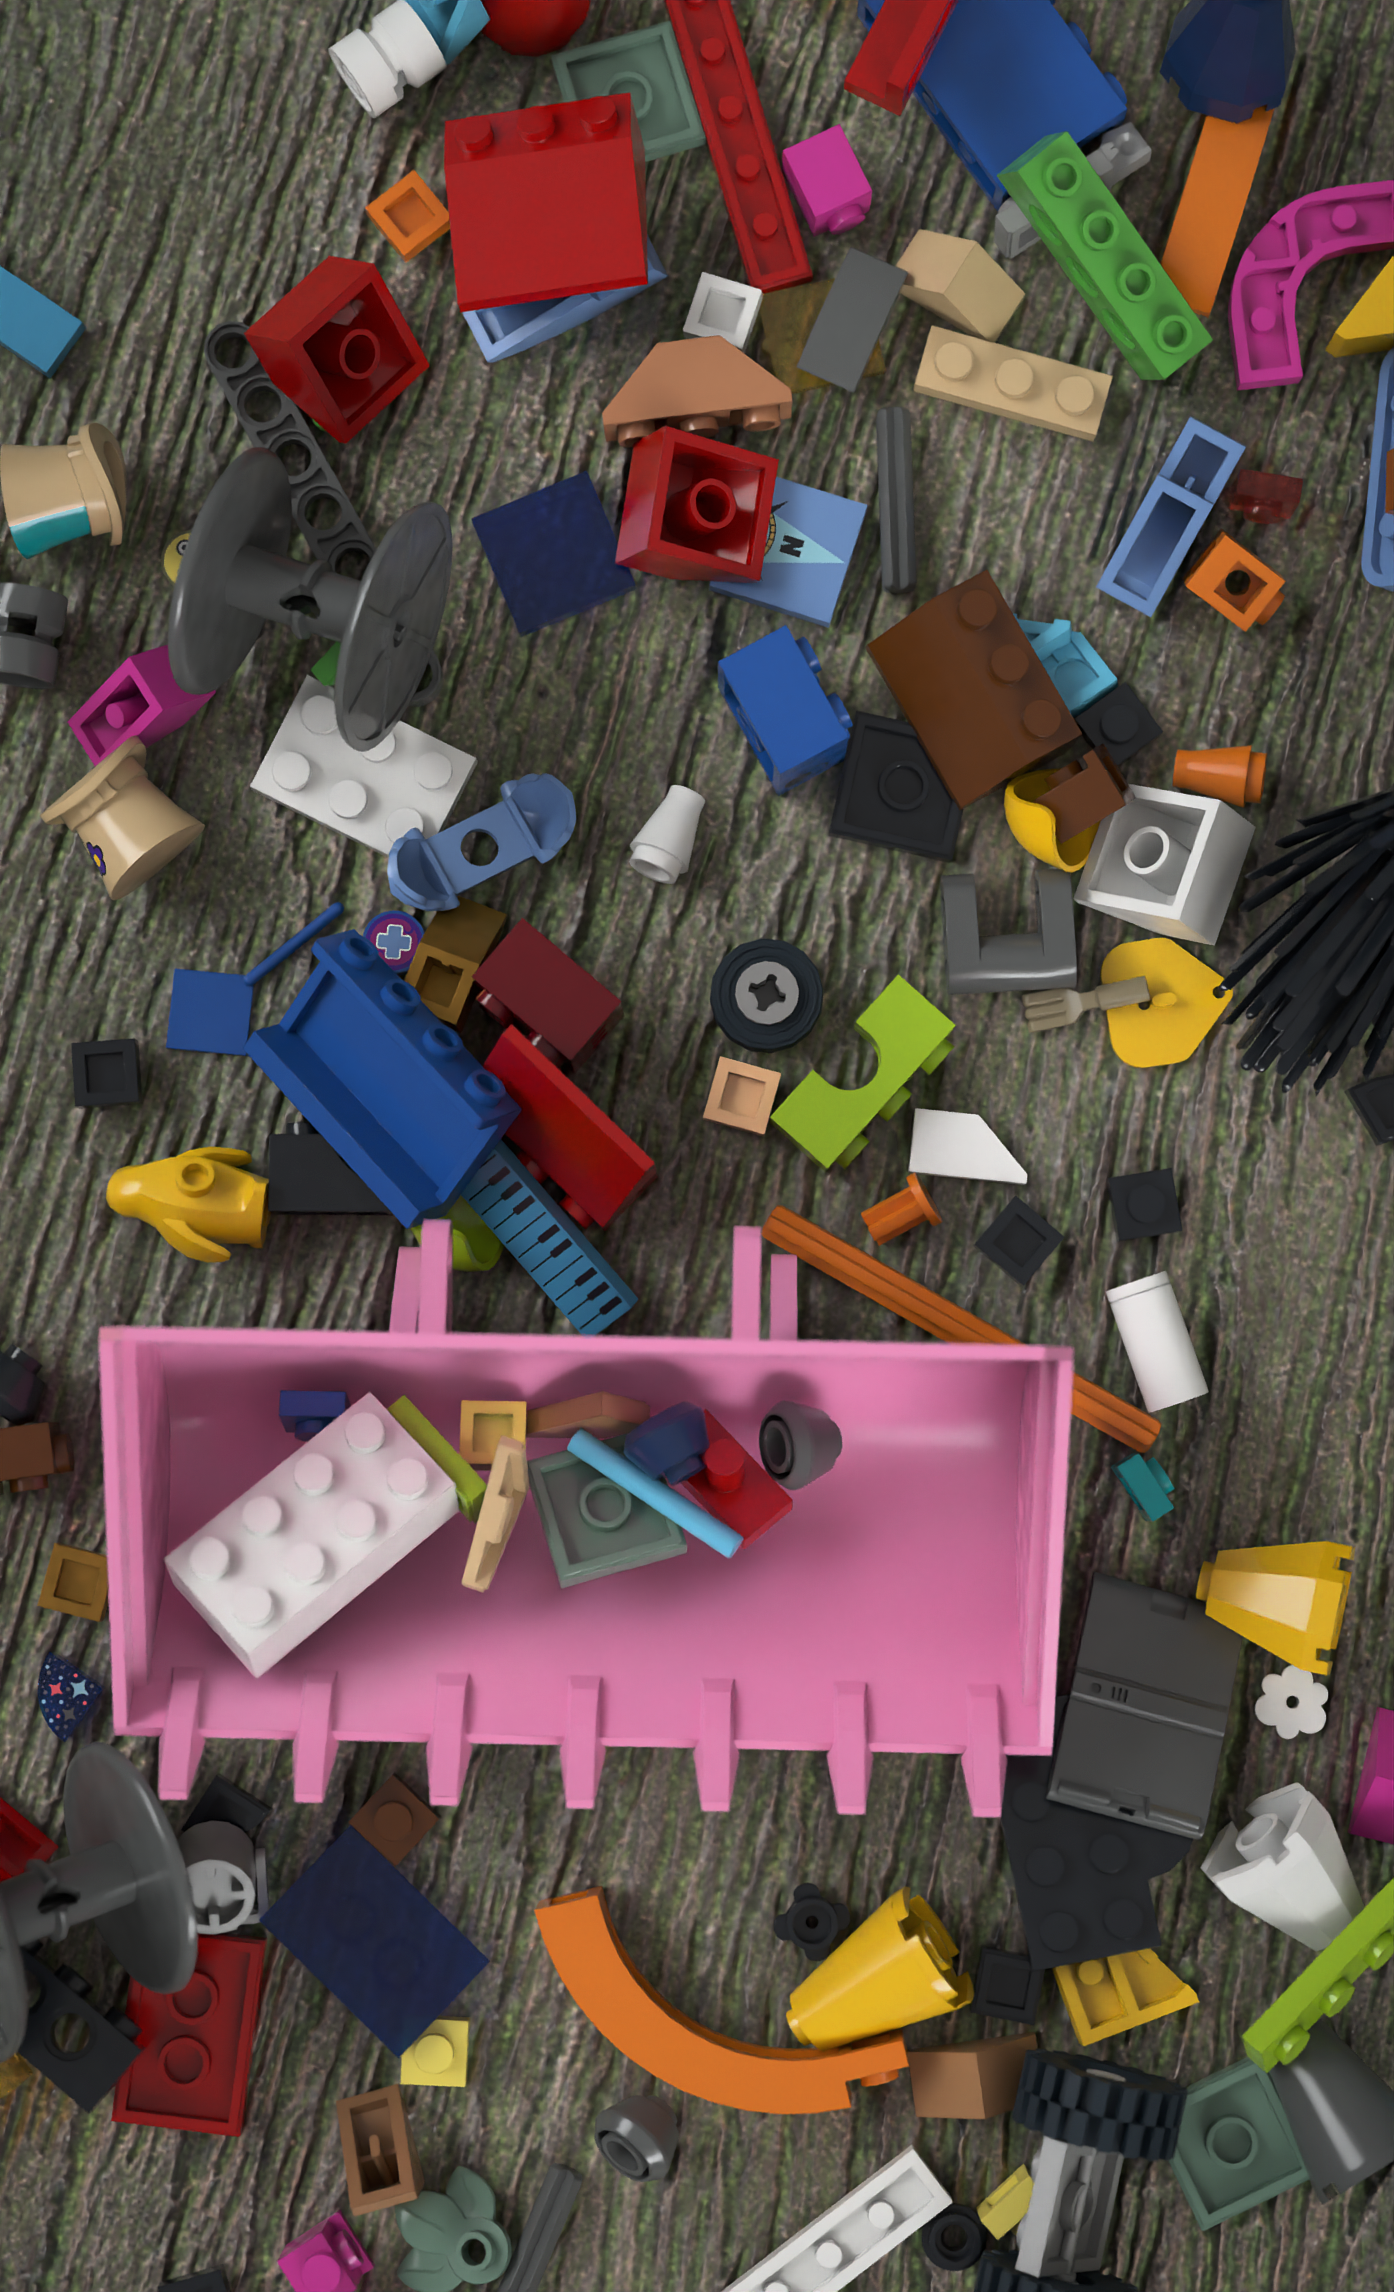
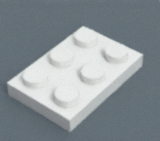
[250,675,478,858]

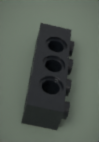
[17,1939,146,2114]

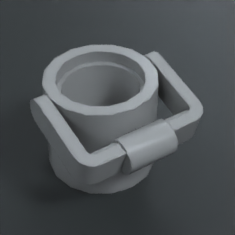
[177,1821,269,1935]

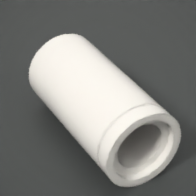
[1105,1271,1209,1413]

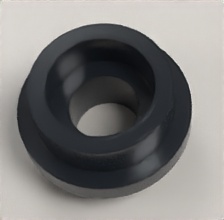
[921,2203,987,2271]

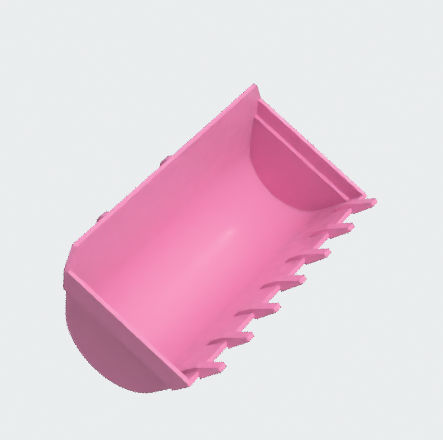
[99,1220,1073,1817]

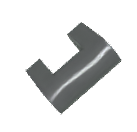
[940,868,1077,995]

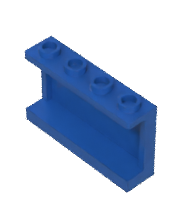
[857,0,1127,212]
[243,929,522,1229]

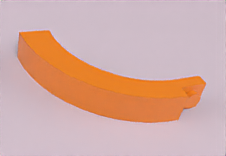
[534,1886,909,2114]

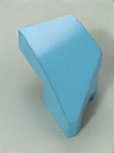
[1013,613,1118,718]

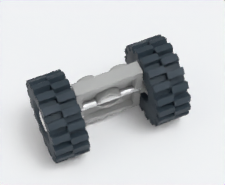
[974,2049,1188,2292]

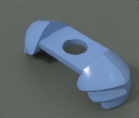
[387,773,576,911]

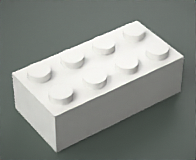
[164,1392,459,1679]

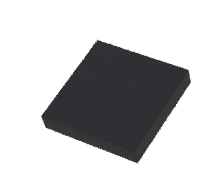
[828,711,964,863]

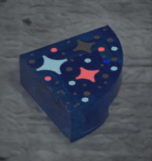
[38,1651,106,1742]

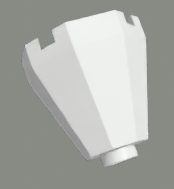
[1200,1782,1365,1952]

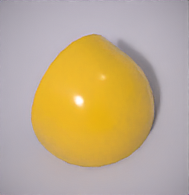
[1004,768,1101,873]

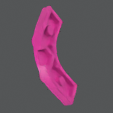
[1228,180,1394,391]

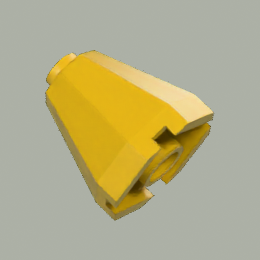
[1196,1541,1355,1675]

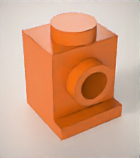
[1182,528,1286,632]

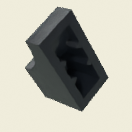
[268,1122,395,1216]

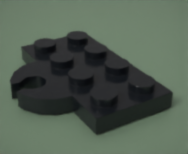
[1000,1694,1193,1972]

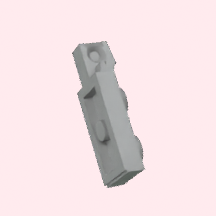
[994,122,1152,259]

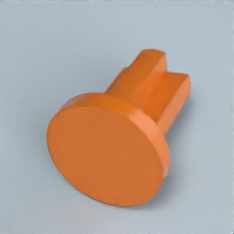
[861,1172,943,1246]

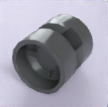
[0,582,69,689]

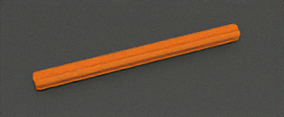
[761,1205,1161,1453]

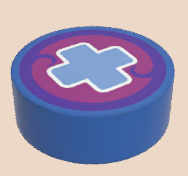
[363,910,425,976]

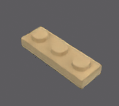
[913,325,1113,442]

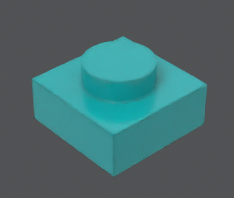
[1111,1453,1174,1522]

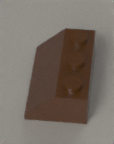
[865,570,1082,810]

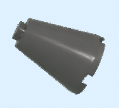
[1270,2018,1394,2205]

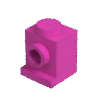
[277,2210,375,2292]

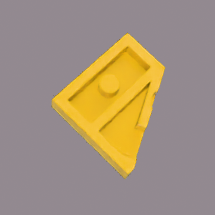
[1052,1949,1199,2046]

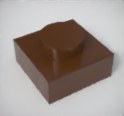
[348,1772,441,1866]

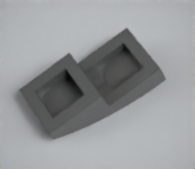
[796,247,909,393]

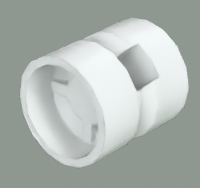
[328,0,447,118]

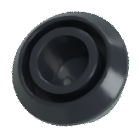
[0,1344,45,1426]

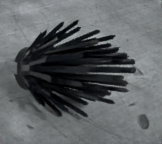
[1219,782,1394,1096]

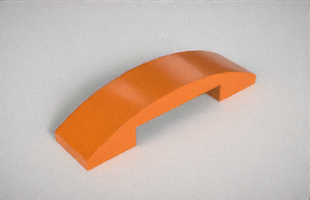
[1160,104,1274,317]

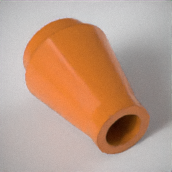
[1173,745,1267,808]

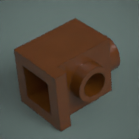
[1031,743,1136,844]
[0,1422,75,1495]

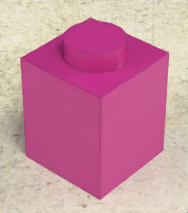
[782,124,872,237]

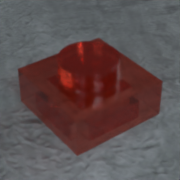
[1228,469,1303,524]

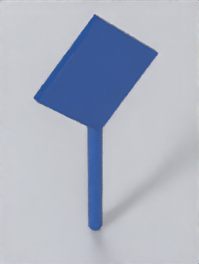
[166,902,344,1056]

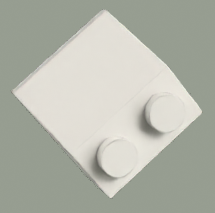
[1073,784,1256,946]

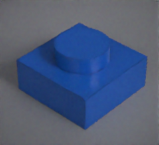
[279,1390,351,1442]

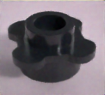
[774,1883,850,1961]

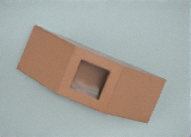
[602,335,792,447]

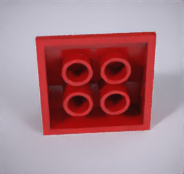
[444,92,648,312]
[482,1024,658,1231]

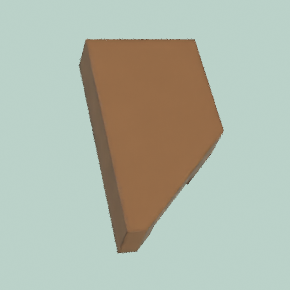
[526,1391,650,1439]

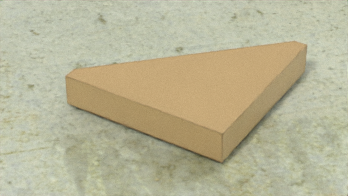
[462,1435,529,1593]

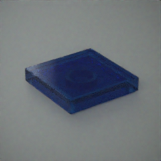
[471,471,636,637]

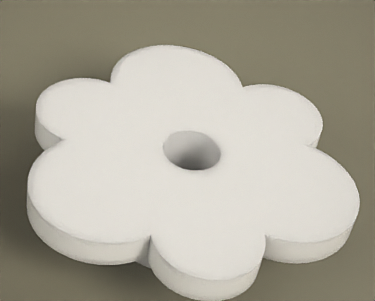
[1255,1664,1328,1739]

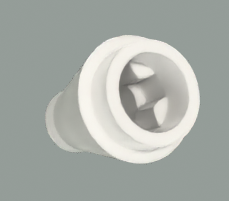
[629,785,705,884]

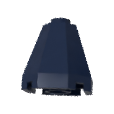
[1159,0,1296,123]

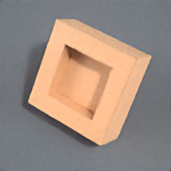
[703,1056,781,1136]

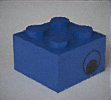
[718,625,853,796]

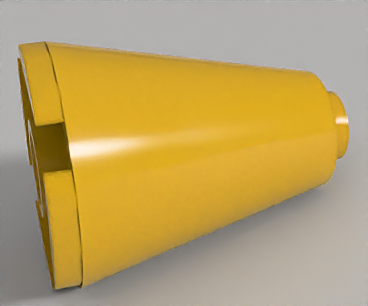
[786,1886,974,2051]

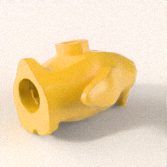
[106,1147,271,1263]

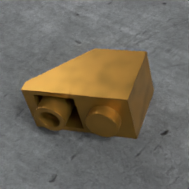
[404,895,508,1033]

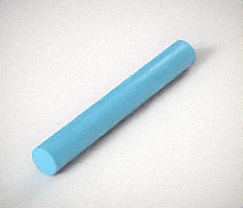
[567,1428,744,1559]

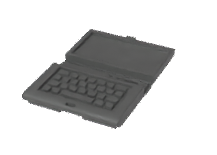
[1045,1572,1243,1841]

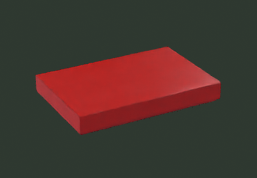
[111,1933,268,2137]

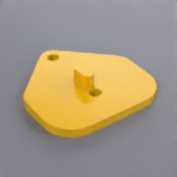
[1100,938,1233,1068]

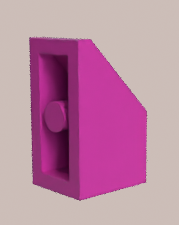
[67,644,216,766]

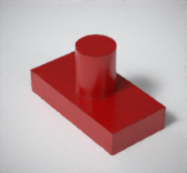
[681,1409,793,1550]

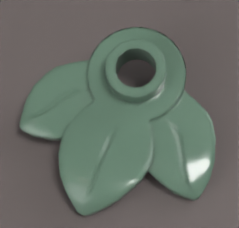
[395,2166,512,2292]

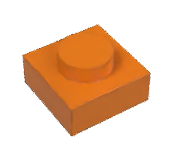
[365,170,450,263]

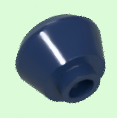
[624,1402,709,1486]

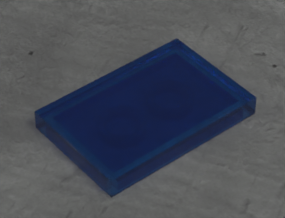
[259,1825,490,2059]

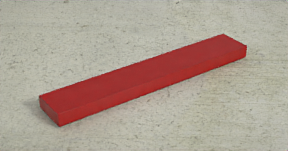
[663,0,813,296]

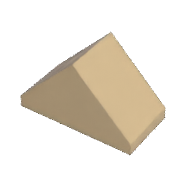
[896,229,1025,343]

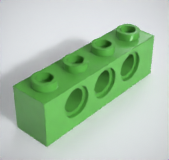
[996,131,1213,380]

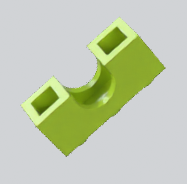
[769,974,956,1173]

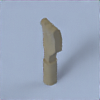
[1021,976,1151,1033]

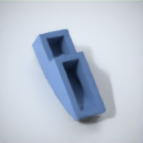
[462,235,668,363]
[1096,416,1247,617]

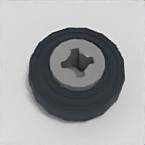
[710,938,824,1053]

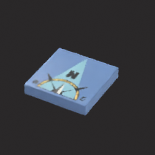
[709,476,868,628]

